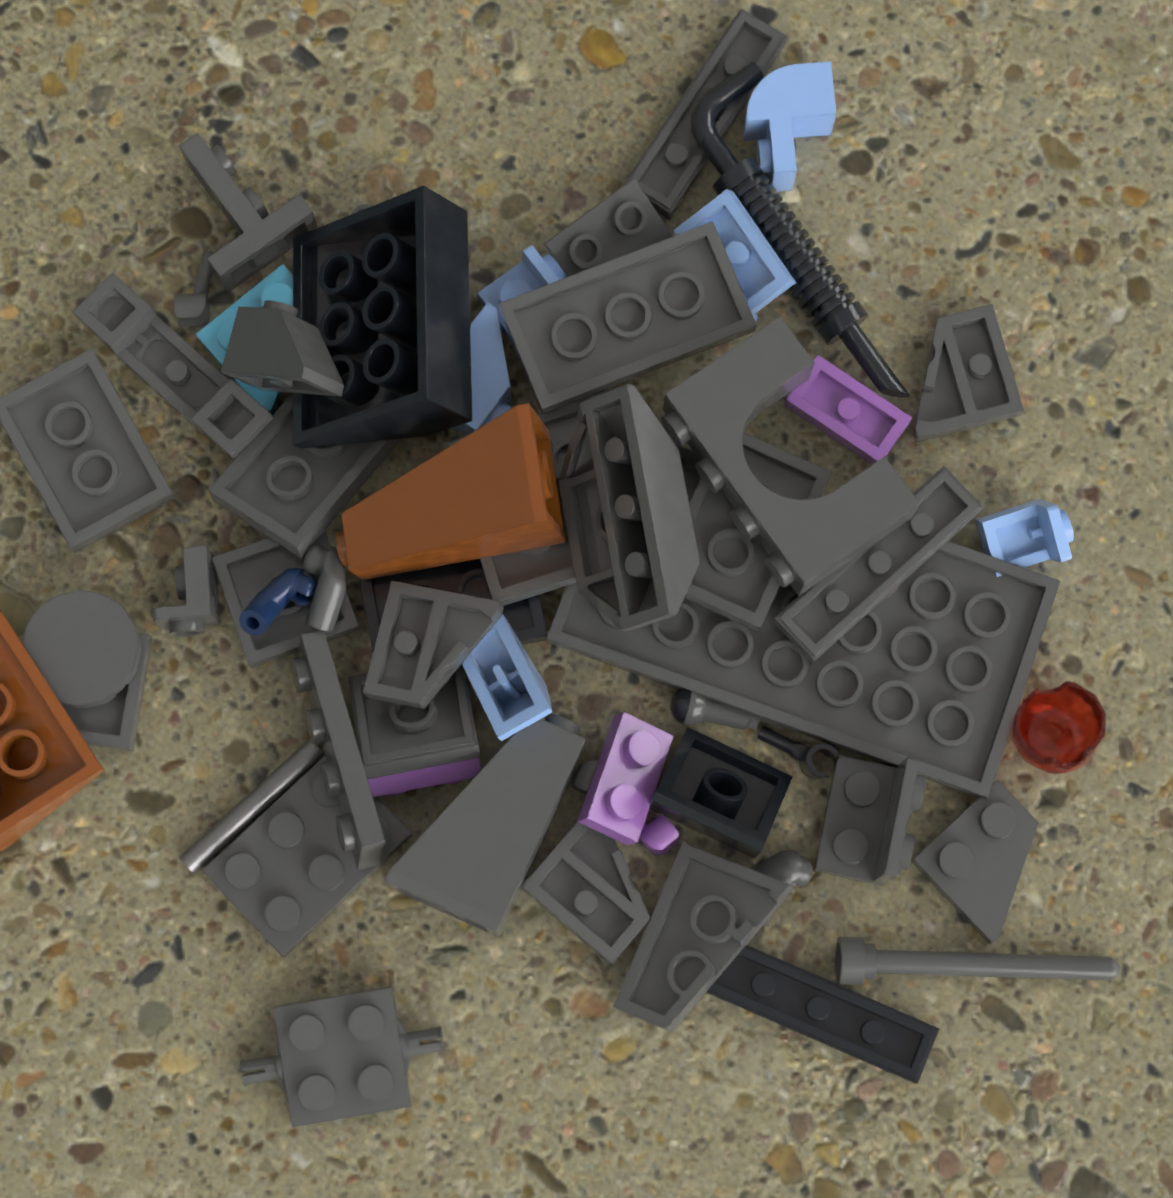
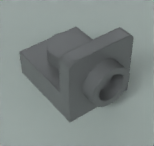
[152,546,220,637]

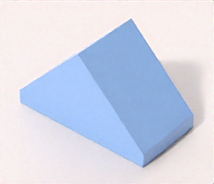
[462,614,553,741]

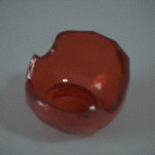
[1012,681,1106,774]

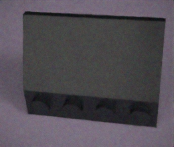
[293,185,472,449]

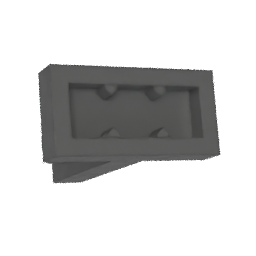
[179,133,318,293]

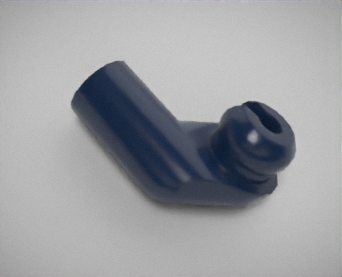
[239,568,318,636]

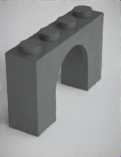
[661,316,920,596]

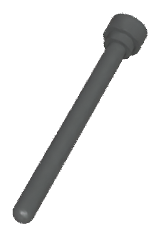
[835,937,1120,985]

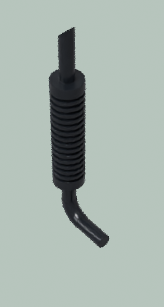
[691,62,910,398]

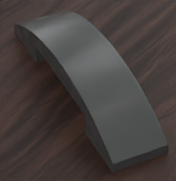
[73,272,273,459]

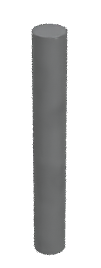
[179,739,325,874]

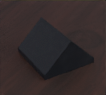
[649,727,793,859]

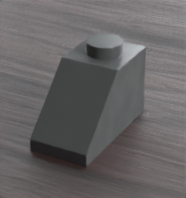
[221,300,344,396]

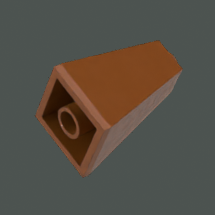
[336,403,567,580]

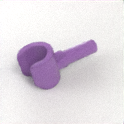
[639,814,680,855]

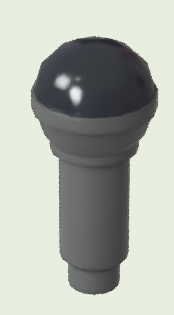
[670,689,759,730]

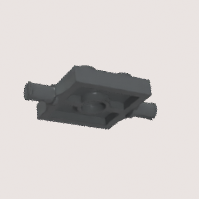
[240,986,445,1127]

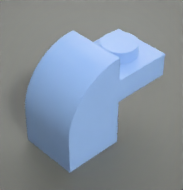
[743,61,836,192]

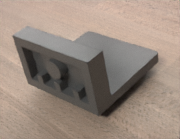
[813,755,926,886]

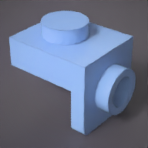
[975,499,1074,577]

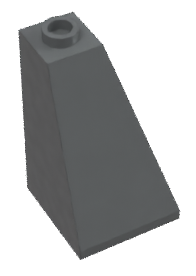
[385,713,586,938]

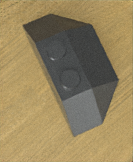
[559,384,700,631]

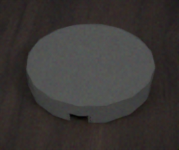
[22,590,142,709]

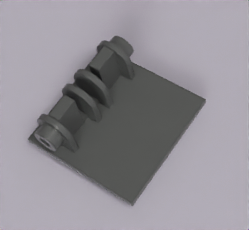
[544,178,673,277]

